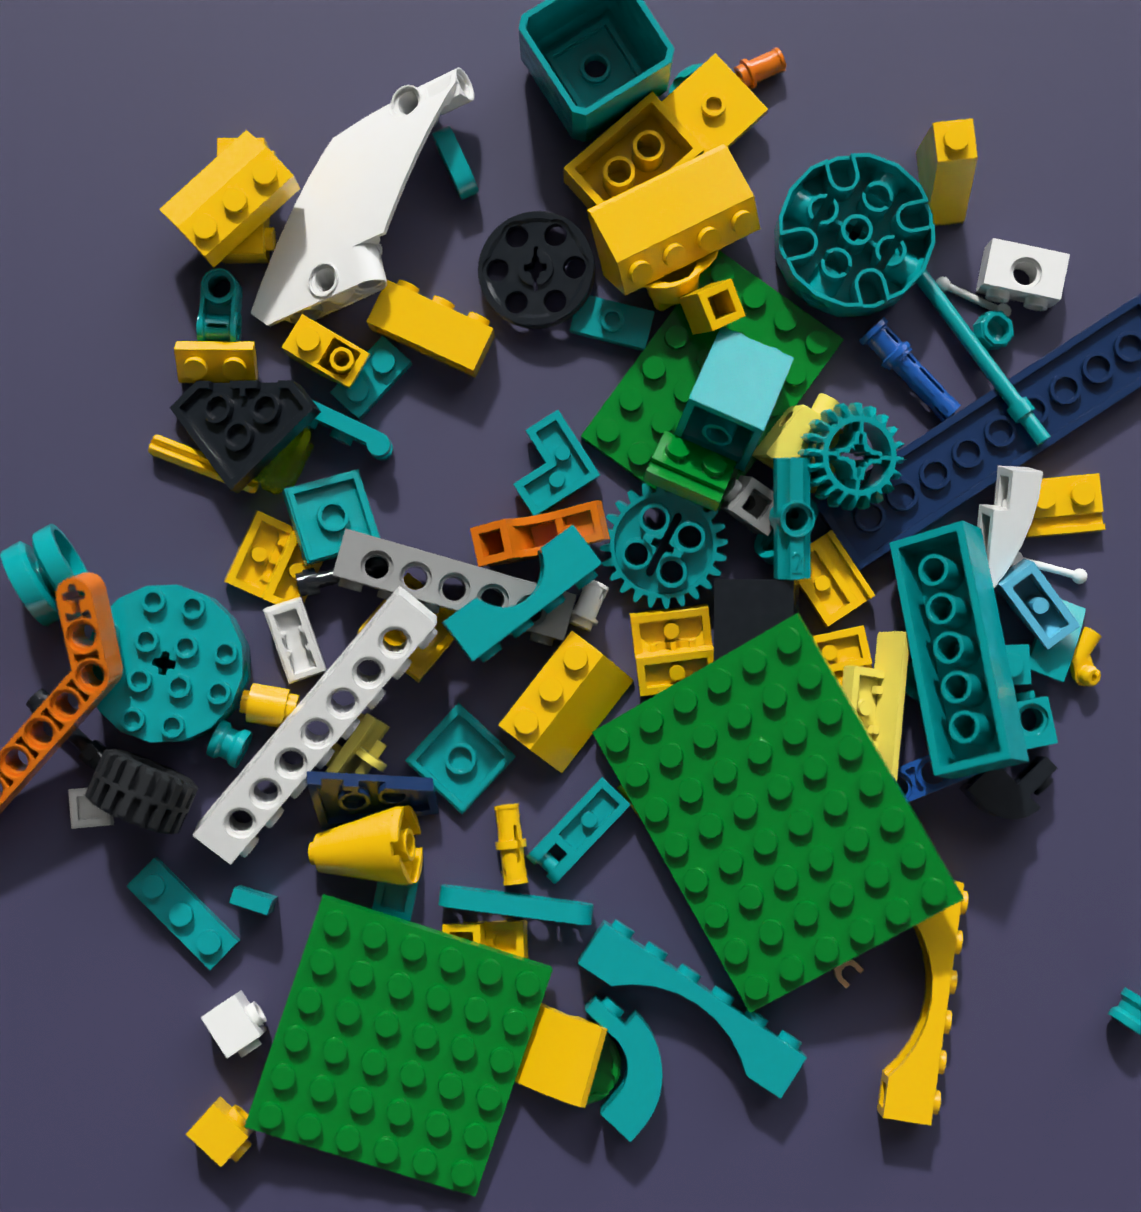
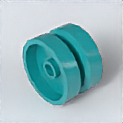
[0,524,88,627]

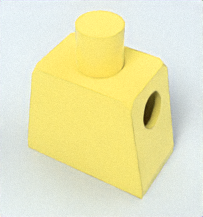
[752,393,843,493]

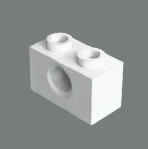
[976,238,1070,311]

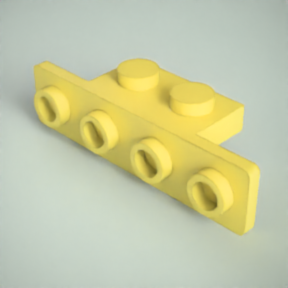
[842,631,909,781]

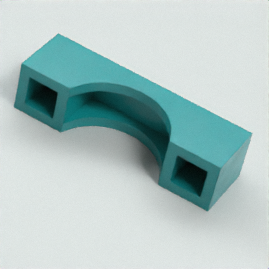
[442,525,602,663]

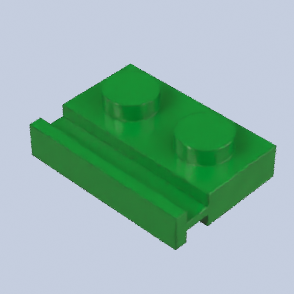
[643,430,737,512]

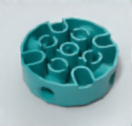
[774,153,935,317]
[89,585,251,743]

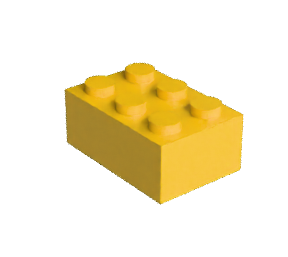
[563,91,704,209]

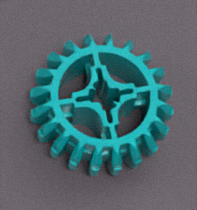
[798,402,905,511]

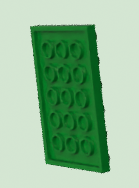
[581,250,844,520]

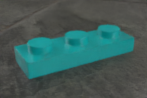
[126,857,240,970]

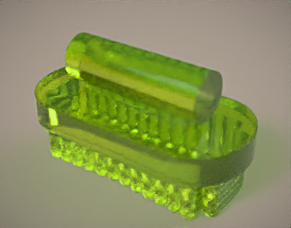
[253,426,315,495]

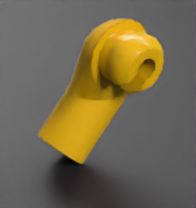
[1069,627,1102,687]

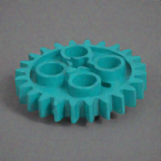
[600,483,728,609]

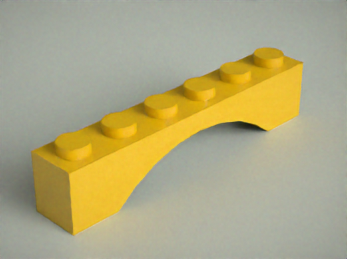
[877,880,968,1125]

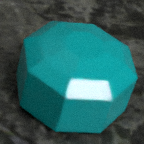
[973,311,1014,350]

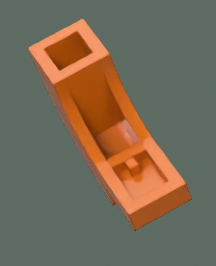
[470,500,610,567]

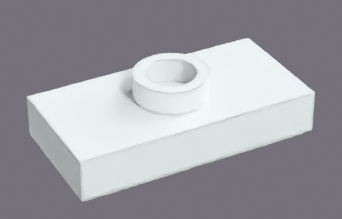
[263,596,327,684]

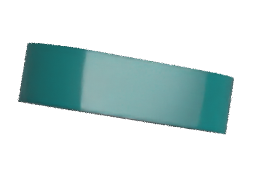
[432,126,479,200]

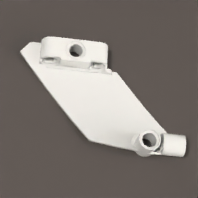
[251,67,475,327]

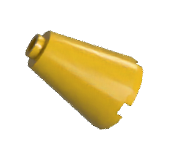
[308,805,423,886]

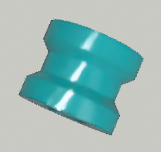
[206,720,253,768]
[1108,987,1141,1036]

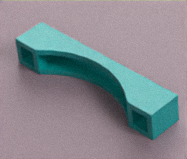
[578,919,807,1099]

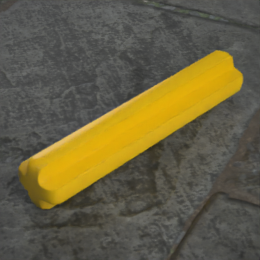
[148,435,261,494]

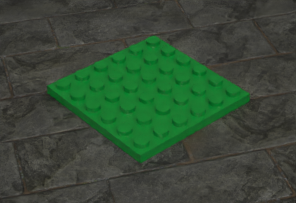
[244,894,553,1197]

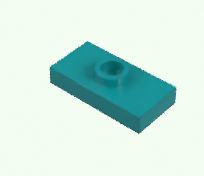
[570,295,655,351]

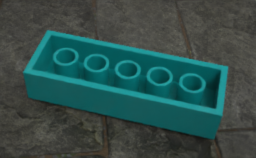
[890,520,1029,779]

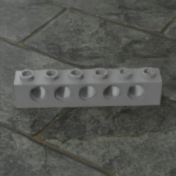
[332,529,576,646]

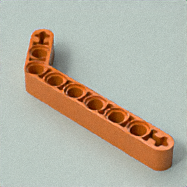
[0,572,123,814]

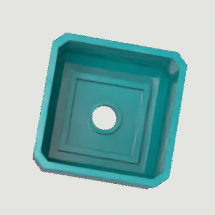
[518,0,675,142]

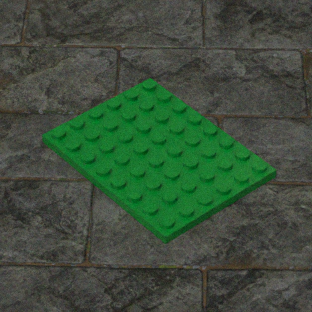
[592,613,964,1013]

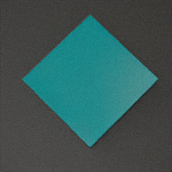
[282,469,380,566]
[405,703,516,814]

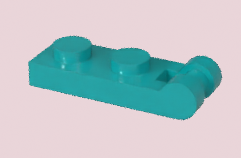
[307,400,394,461]
[526,777,631,884]

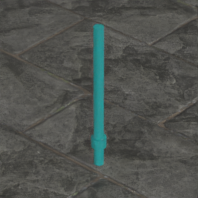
[916,269,1051,446]

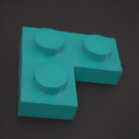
[513,410,600,516]

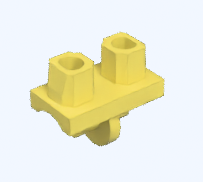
[325,713,390,774]

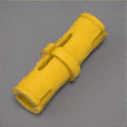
[494,803,528,886]

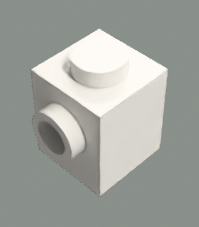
[201,990,267,1058]

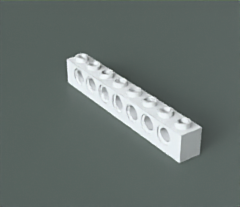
[193,586,438,865]

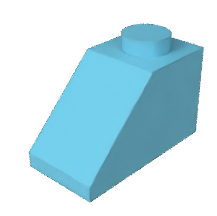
[996,559,1080,650]

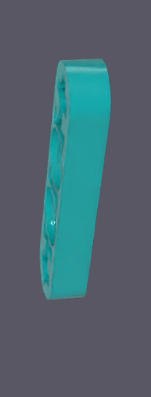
[438,884,594,925]

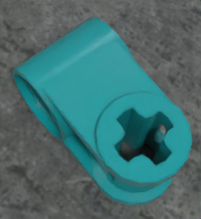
[196,268,243,342]

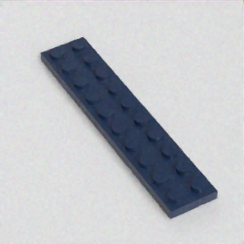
[816,293,1141,570]

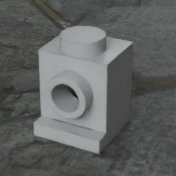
[720,475,773,536]

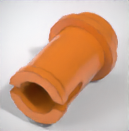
[734,47,786,89]

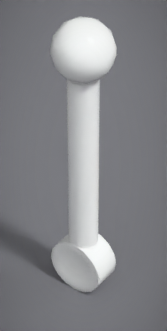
[936,277,1011,317]
[1011,552,1087,584]

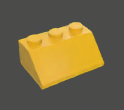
[159,130,300,268]
[499,631,634,773]

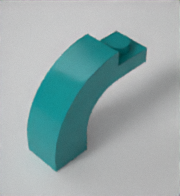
[585,993,663,1142]

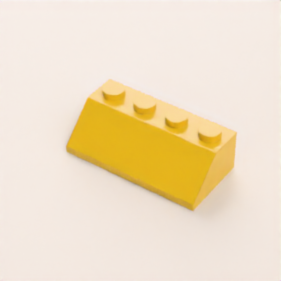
[587,144,760,296]

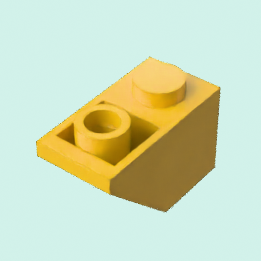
[282,314,370,388]

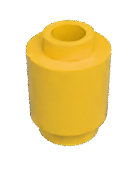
[239,683,300,727]

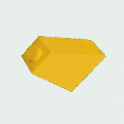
[916,118,978,226]

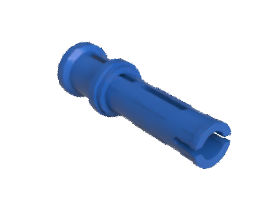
[859,317,961,422]

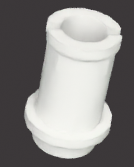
[569,580,609,631]

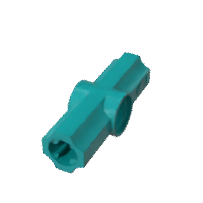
[769,457,815,580]

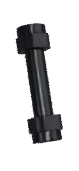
[295,557,388,597]
[26,688,106,770]

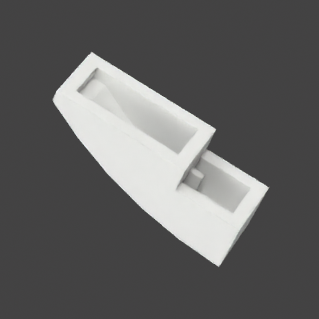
[977,466,1043,588]

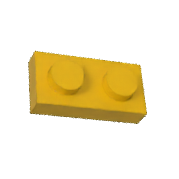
[174,341,258,383]

